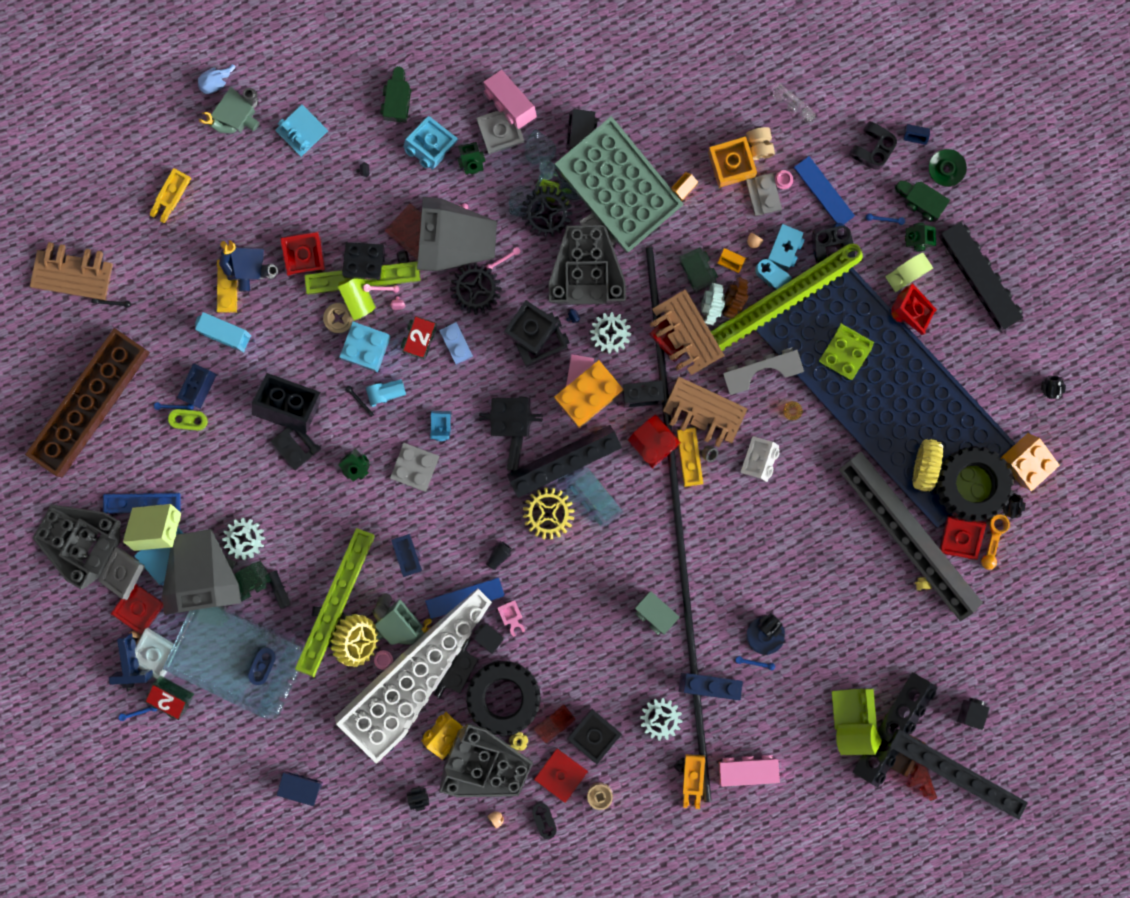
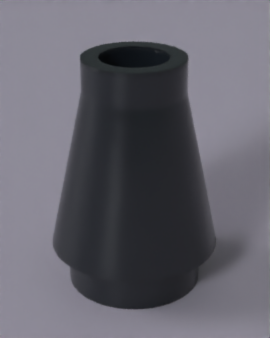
[486,541,513,570]

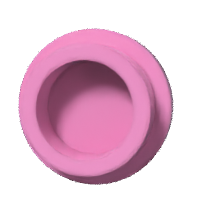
[774,170,793,190]
[374,650,393,670]

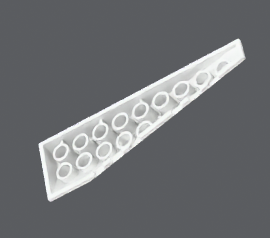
[334,588,492,764]

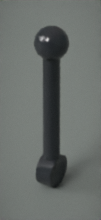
[91,299,131,308]
[345,386,374,417]

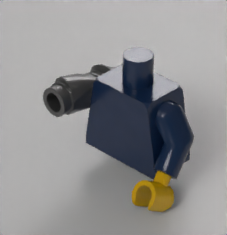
[219,240,278,292]

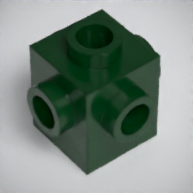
[457,142,486,175]
[905,223,936,252]
[338,448,370,482]

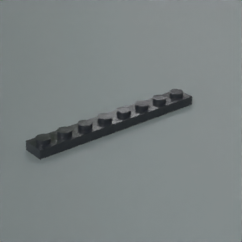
[887,729,1028,820]

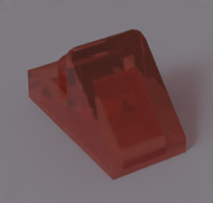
[534,704,576,744]
[906,763,938,801]

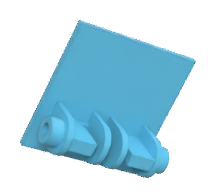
[275,105,328,157]

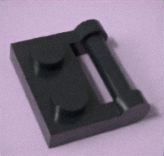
[271,428,321,471]

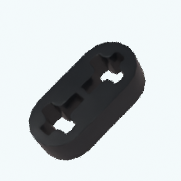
[532,802,557,839]

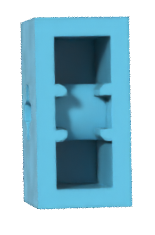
[768,224,805,270]

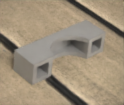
[723,347,804,395]

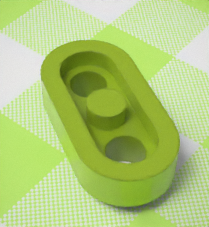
[168,409,208,431]

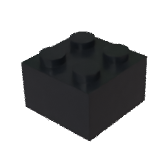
[504,300,558,356]
[567,708,622,764]

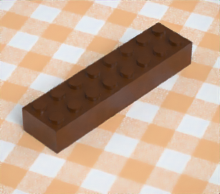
[25,328,150,478]

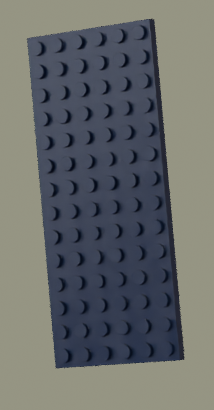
[755,267,1015,528]

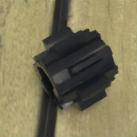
[1041,375,1066,399]
[1002,493,1026,519]
[757,613,783,639]
[407,786,430,812]

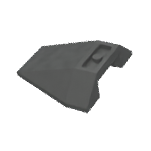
[417,197,497,272]
[549,225,626,305]
[33,504,120,590]
[162,529,241,615]
[439,724,533,797]

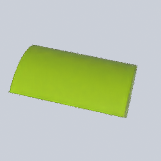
[338,278,376,321]
[836,724,882,755]

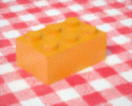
[554,360,624,429]

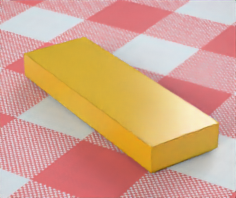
[676,427,703,487]

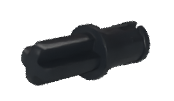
[267,570,291,609]

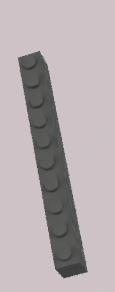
[838,452,983,621]

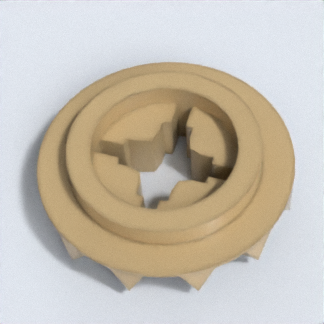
[323,303,354,333]

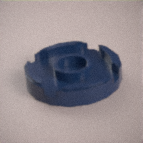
[747,616,785,655]

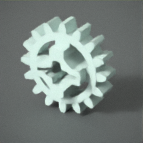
[700,283,725,325]
[590,312,631,354]
[222,518,265,560]
[640,698,682,741]

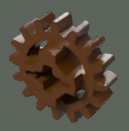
[722,277,749,319]

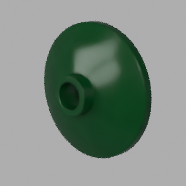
[928,149,967,187]

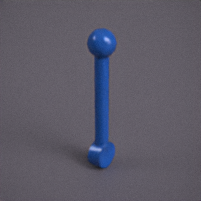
[866,213,905,225]
[154,402,194,411]
[736,656,775,670]
[118,705,158,721]

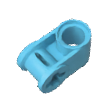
[755,259,792,290]

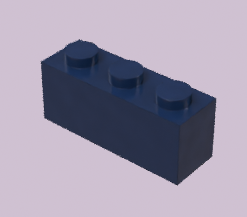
[678,673,743,700]

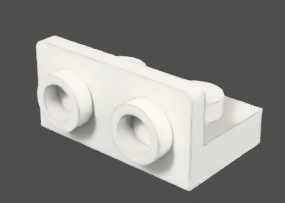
[741,436,779,482]

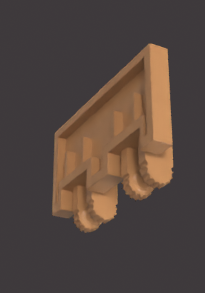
[30,242,113,300]
[649,289,725,375]
[662,377,747,447]

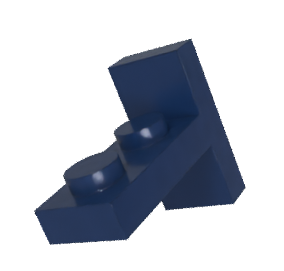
[391,534,422,577]
[109,633,154,685]

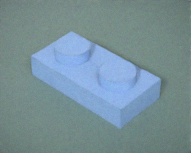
[439,322,473,365]

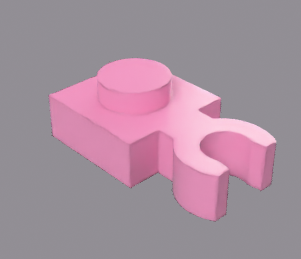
[497,600,525,637]

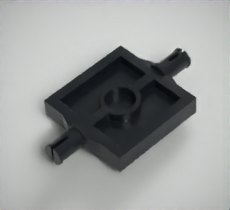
[479,398,543,437]
[433,638,479,698]

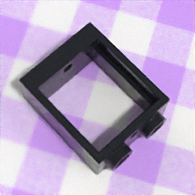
[515,313,570,368]
[623,381,664,408]

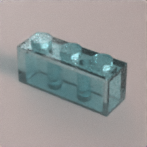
[569,467,624,527]

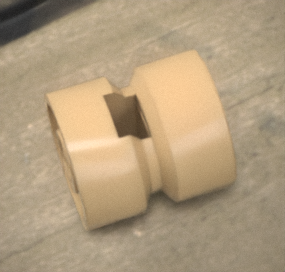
[746,127,775,160]
[587,782,613,810]

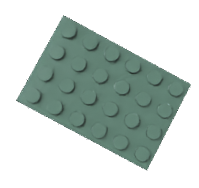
[554,116,684,254]

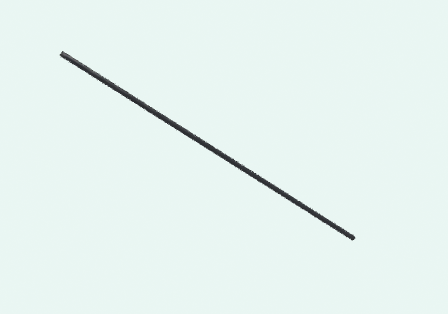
[646,247,712,802]

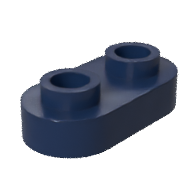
[248,647,276,685]

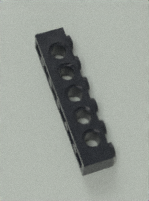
[853,672,937,788]

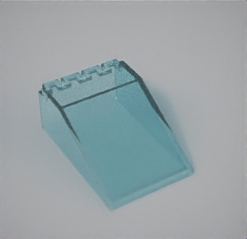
[163,607,305,719]

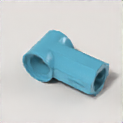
[366,379,406,407]

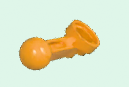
[981,515,1010,570]

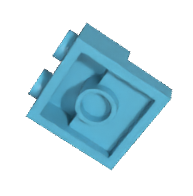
[403,116,458,170]

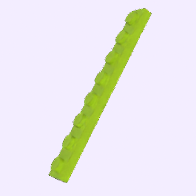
[295,528,375,677]

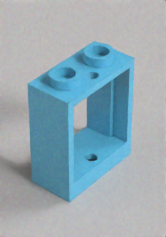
[195,312,251,352]

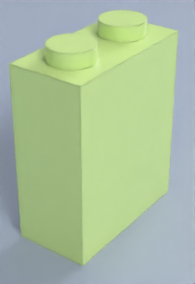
[123,504,181,551]

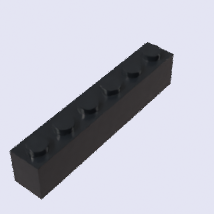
[939,222,1023,332]
[507,425,622,498]

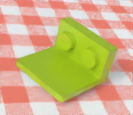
[819,323,874,380]
[831,688,877,730]

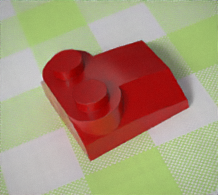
[280,231,325,276]
[892,283,937,335]
[628,414,681,468]

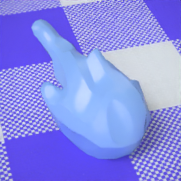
[198,64,235,94]

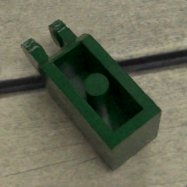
[380,66,411,123]
[895,180,950,222]

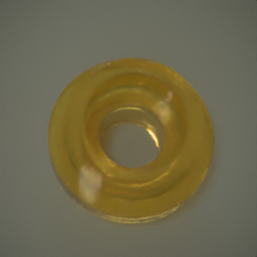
[783,401,803,421]

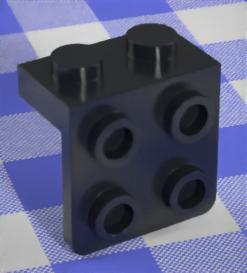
[342,242,385,280]

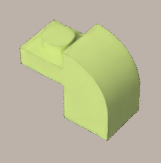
[885,253,933,293]

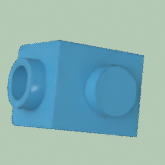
[430,411,451,441]

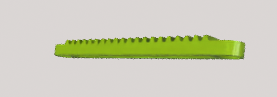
[711,244,863,351]

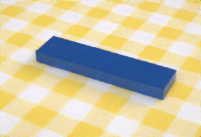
[794,156,855,224]
[103,493,181,514]
[425,578,505,619]

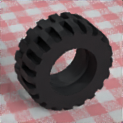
[935,446,1014,522]
[466,661,540,736]

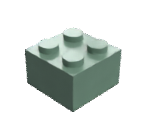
[634,591,680,635]

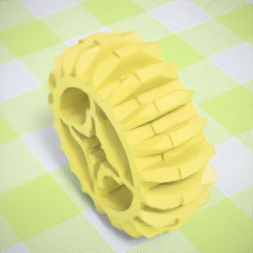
[912,439,943,492]
[523,488,574,540]
[330,614,380,667]

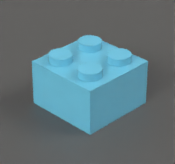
[340,322,391,373]

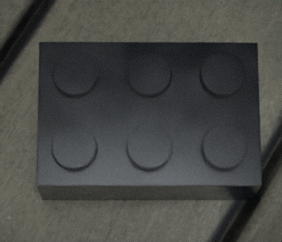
[252,373,321,434]

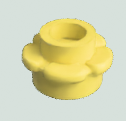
[914,577,932,590]
[509,732,528,751]

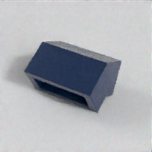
[903,124,930,145]

